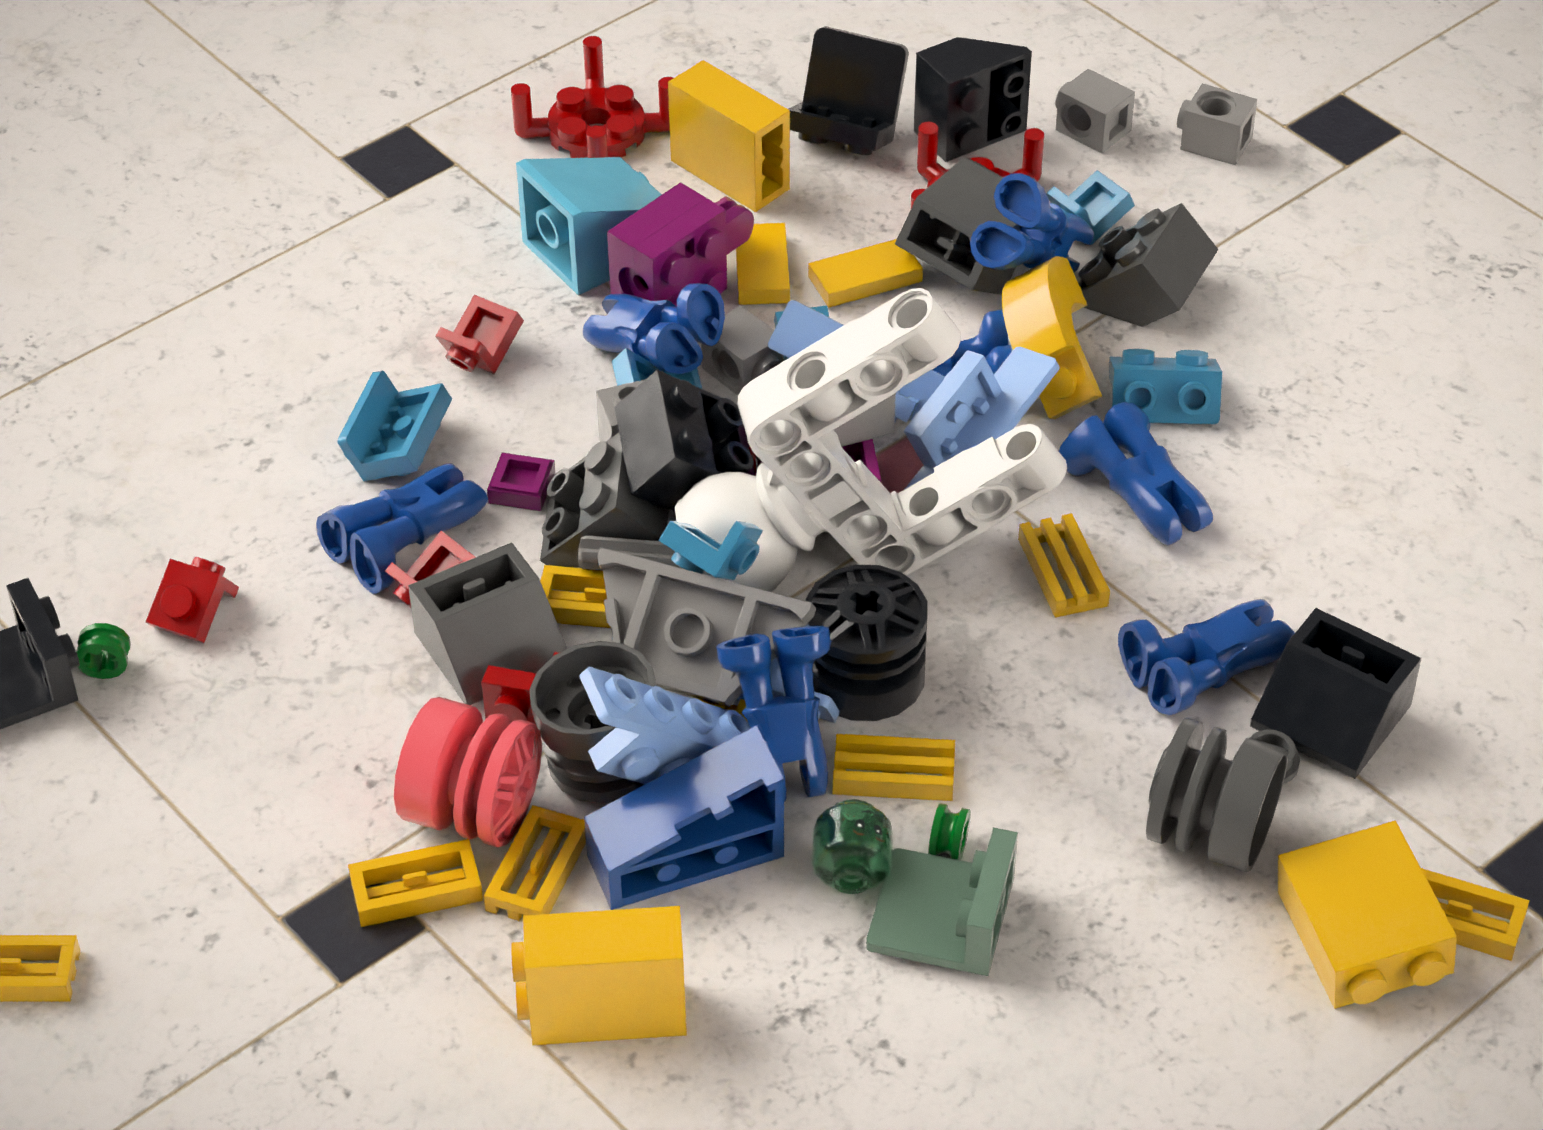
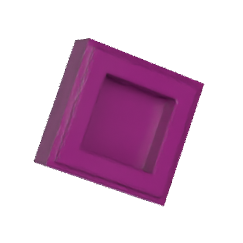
[487,452,556,511]

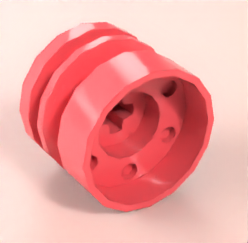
[394,697,542,848]

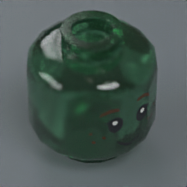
[812,799,893,894]

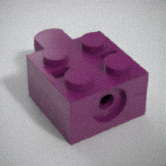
[607,182,754,307]

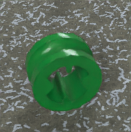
[76,623,131,679]
[928,803,971,860]

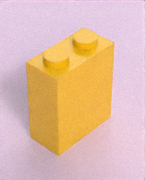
[668,60,790,212]
[1278,820,1457,1009]
[511,906,687,1046]

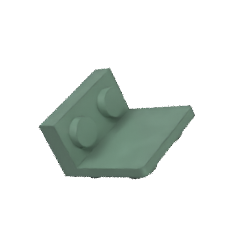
[866,827,1018,976]

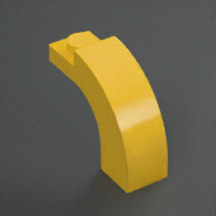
[1002,256,1102,419]

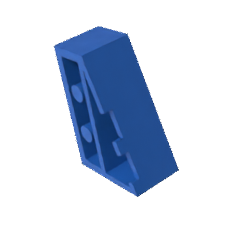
[584,725,784,910]

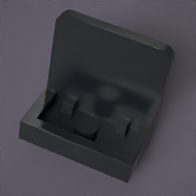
[788,26,909,155]
[0,578,80,729]

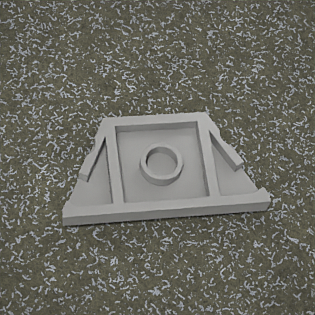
[597,547,816,707]

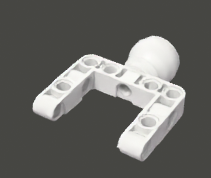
[675,288,1067,592]

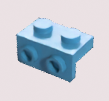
[1109,349,1222,424]
[337,370,452,481]

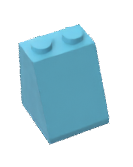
[516,157,662,295]

